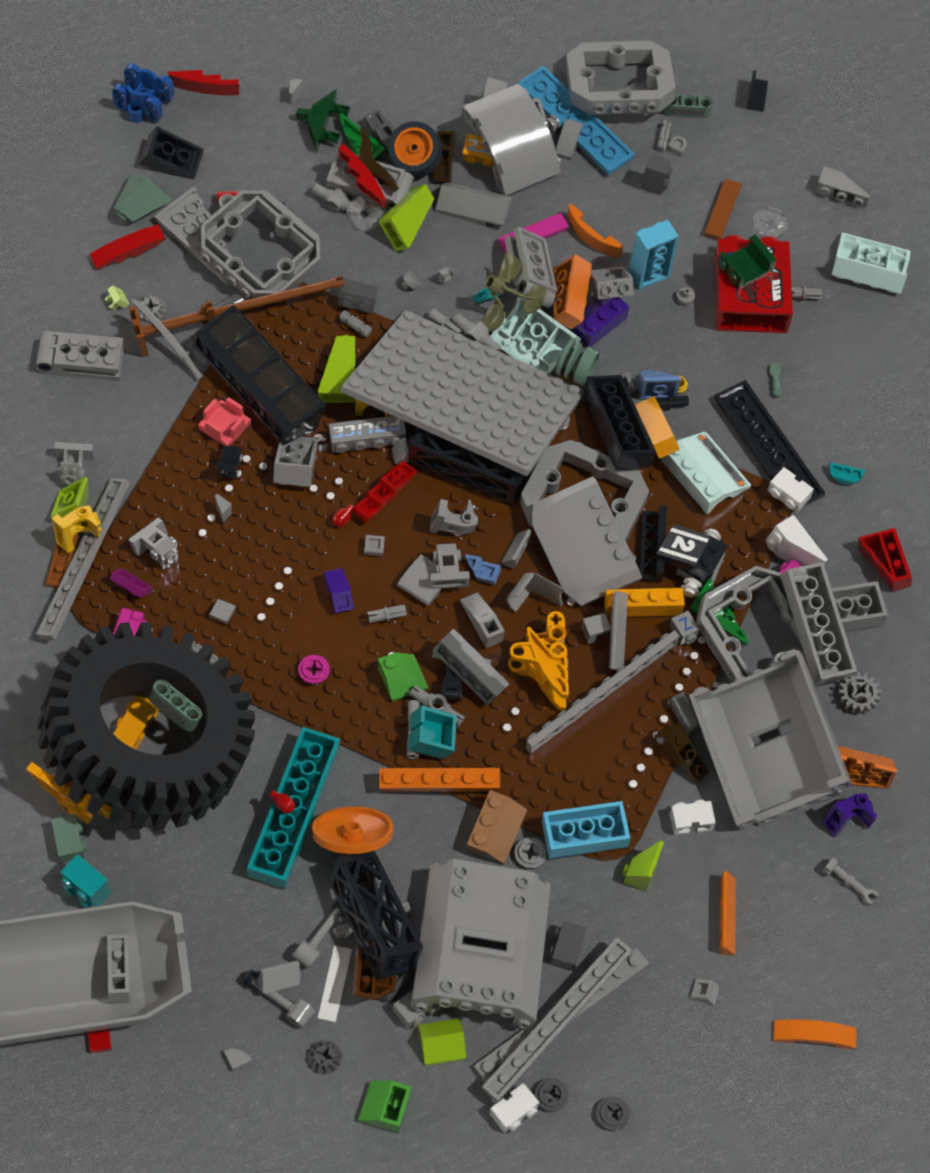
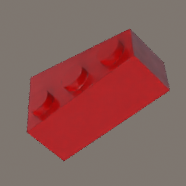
[858,528,912,591]

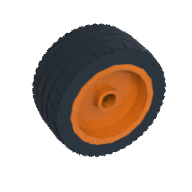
[388,121,442,178]

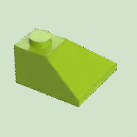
[622,840,664,891]

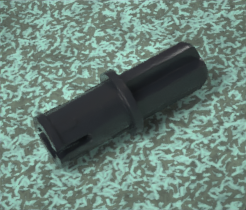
[655,395,689,409]

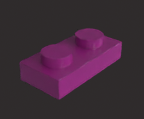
[110,568,153,598]

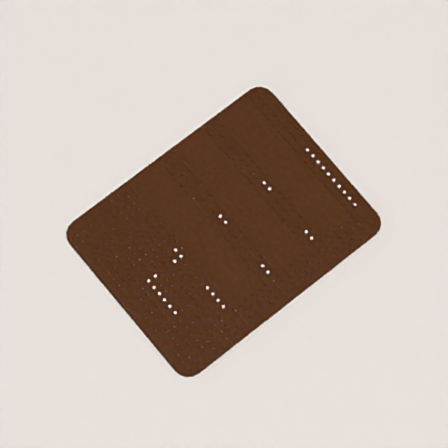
[72,282,791,861]

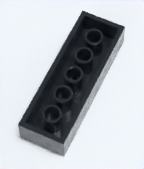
[583,375,656,470]

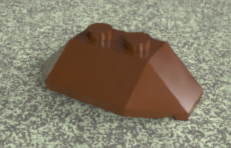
[351,928,396,1000]

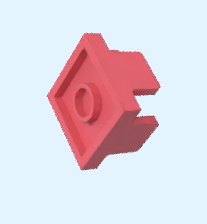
[198,397,251,445]

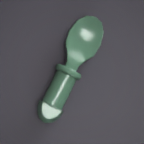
[770,363,781,397]

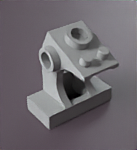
[54,442,94,486]
[429,499,478,535]
[128,517,178,570]
[430,543,470,589]

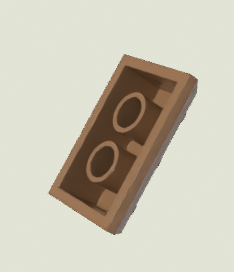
[467,790,527,865]

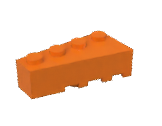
[553,254,592,329]

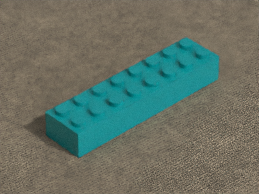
[247,727,340,889]

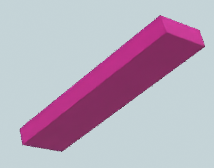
[498,213,569,254]

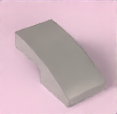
[556,119,583,159]

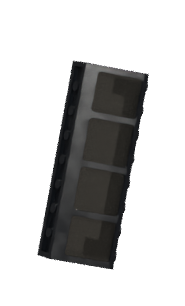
[192,305,326,445]

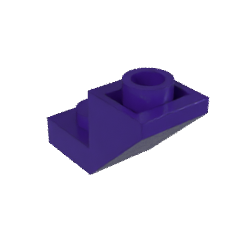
[324,568,354,613]

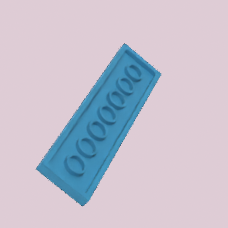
[517,66,635,176]

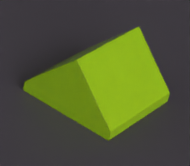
[50,477,89,519]
[418,1018,466,1066]

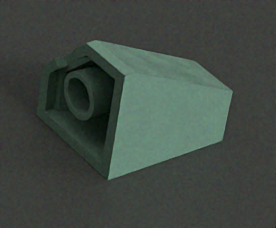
[113,173,171,222]

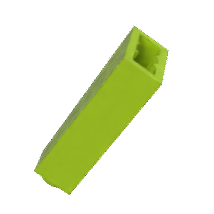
[378,184,434,251]
[318,335,355,403]

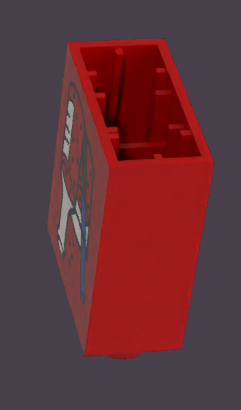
[713,235,793,334]

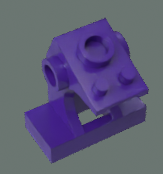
[822,793,877,837]

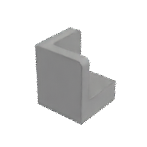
[581,613,611,644]

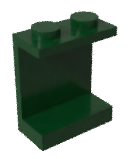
[718,234,777,289]

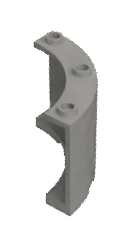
[463,84,561,196]

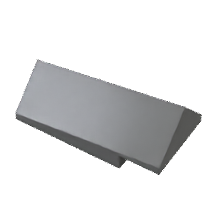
[435,182,514,227]

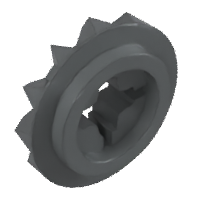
[308,1040,341,1074]
[535,1078,568,1112]
[596,1097,630,1131]

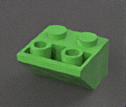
[358,1080,412,1133]

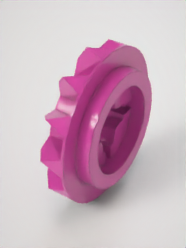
[298,655,330,685]

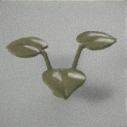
[482,252,547,332]

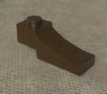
[433,131,456,183]

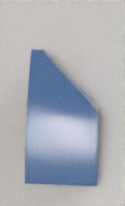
[465,554,501,585]

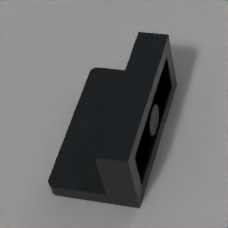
[746,70,768,112]

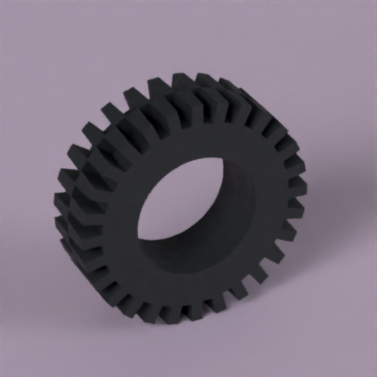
[37,622,255,830]

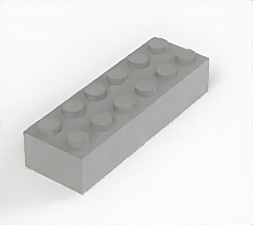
[781,562,857,685]

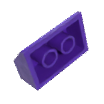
[564,297,629,347]

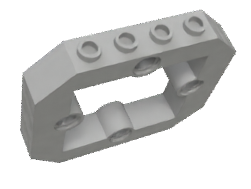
[566,41,676,115]
[201,190,320,303]
[520,440,649,541]
[696,566,809,683]

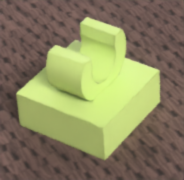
[105,285,130,310]

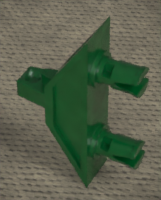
[296,89,350,152]

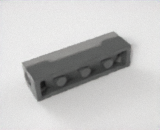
[432,629,509,705]

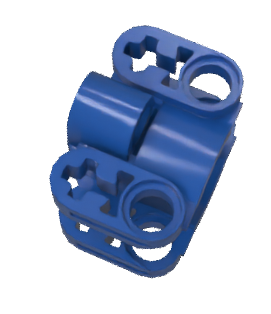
[112,63,174,123]

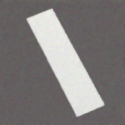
[318,946,352,1022]

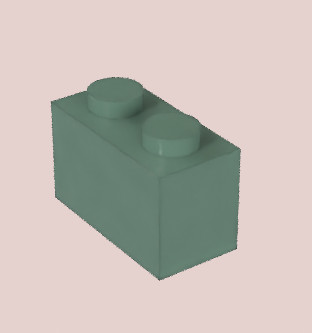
[51,814,87,864]

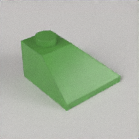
[378,652,429,702]

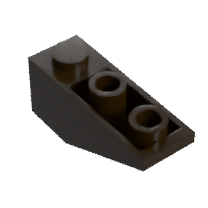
[654,724,709,784]

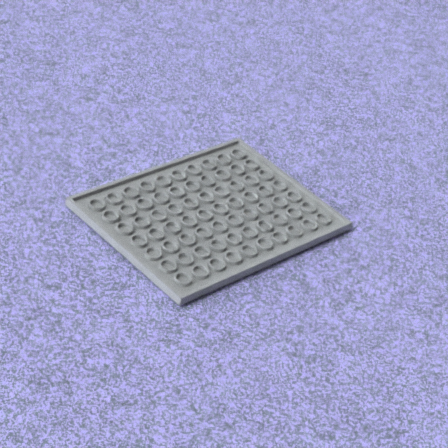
[341,310,584,476]

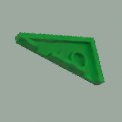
[339,113,386,161]
[689,578,749,646]

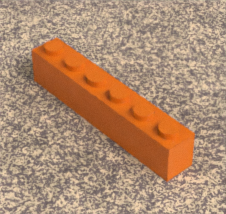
[379,768,501,792]

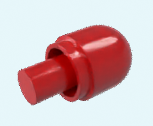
[332,504,354,527]
[269,790,295,814]

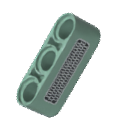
[662,94,714,118]
[149,680,202,731]

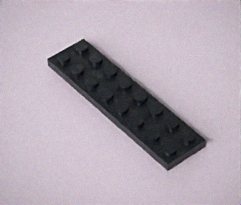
[714,380,825,512]

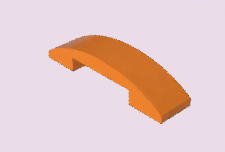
[567,204,623,258]
[773,1019,856,1049]

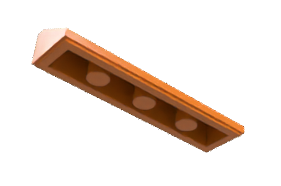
[719,871,736,955]

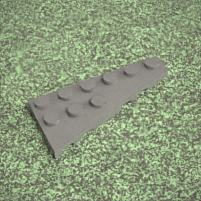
[154,186,237,286]

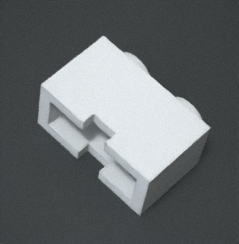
[768,467,814,513]
[669,800,716,835]
[489,1083,539,1133]

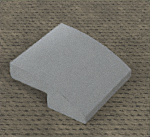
[397,555,442,606]

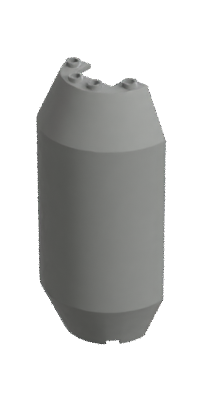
[0,901,192,1045]

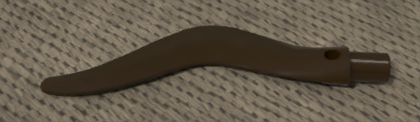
[360,127,399,192]

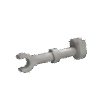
[822,857,879,906]

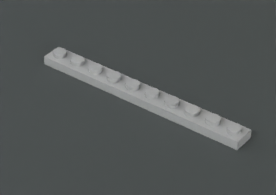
[36,478,130,640]
[526,630,680,754]
[482,937,633,1103]
[474,948,650,1083]

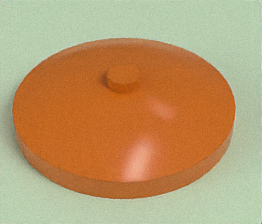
[312,806,393,854]

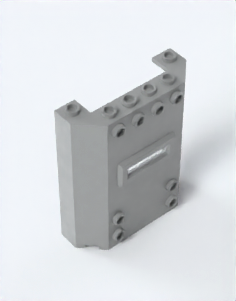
[689,649,852,829]
[410,859,551,1029]

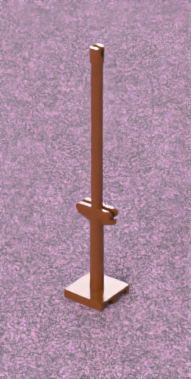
[129,276,345,357]

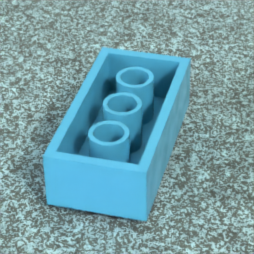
[629,220,679,290]
[542,801,630,859]

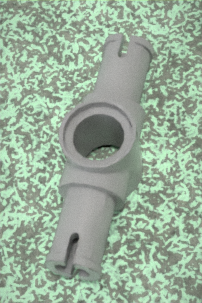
[311,183,363,218]
[452,313,501,351]
[409,685,465,727]

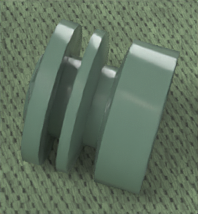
[555,339,600,386]

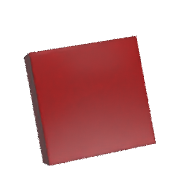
[88,1030,112,1054]

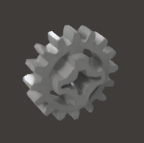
[838,672,881,714]

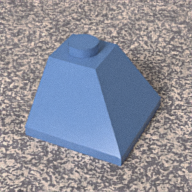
[638,370,681,400]

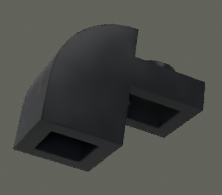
[216,444,244,479]

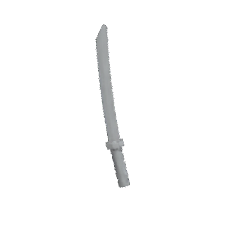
[132,299,203,381]

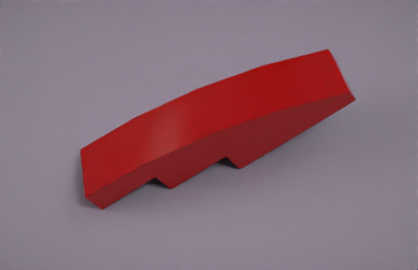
[168,70,239,95]
[338,144,386,208]
[90,224,166,270]
[352,461,417,523]

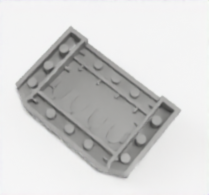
[532,476,642,607]

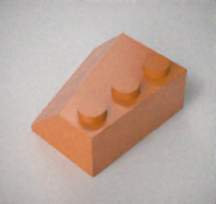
[838,746,897,789]

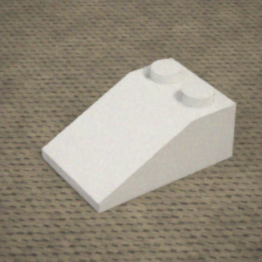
[765,515,828,566]

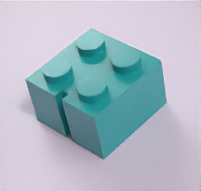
[408,706,457,759]
[60,854,111,908]

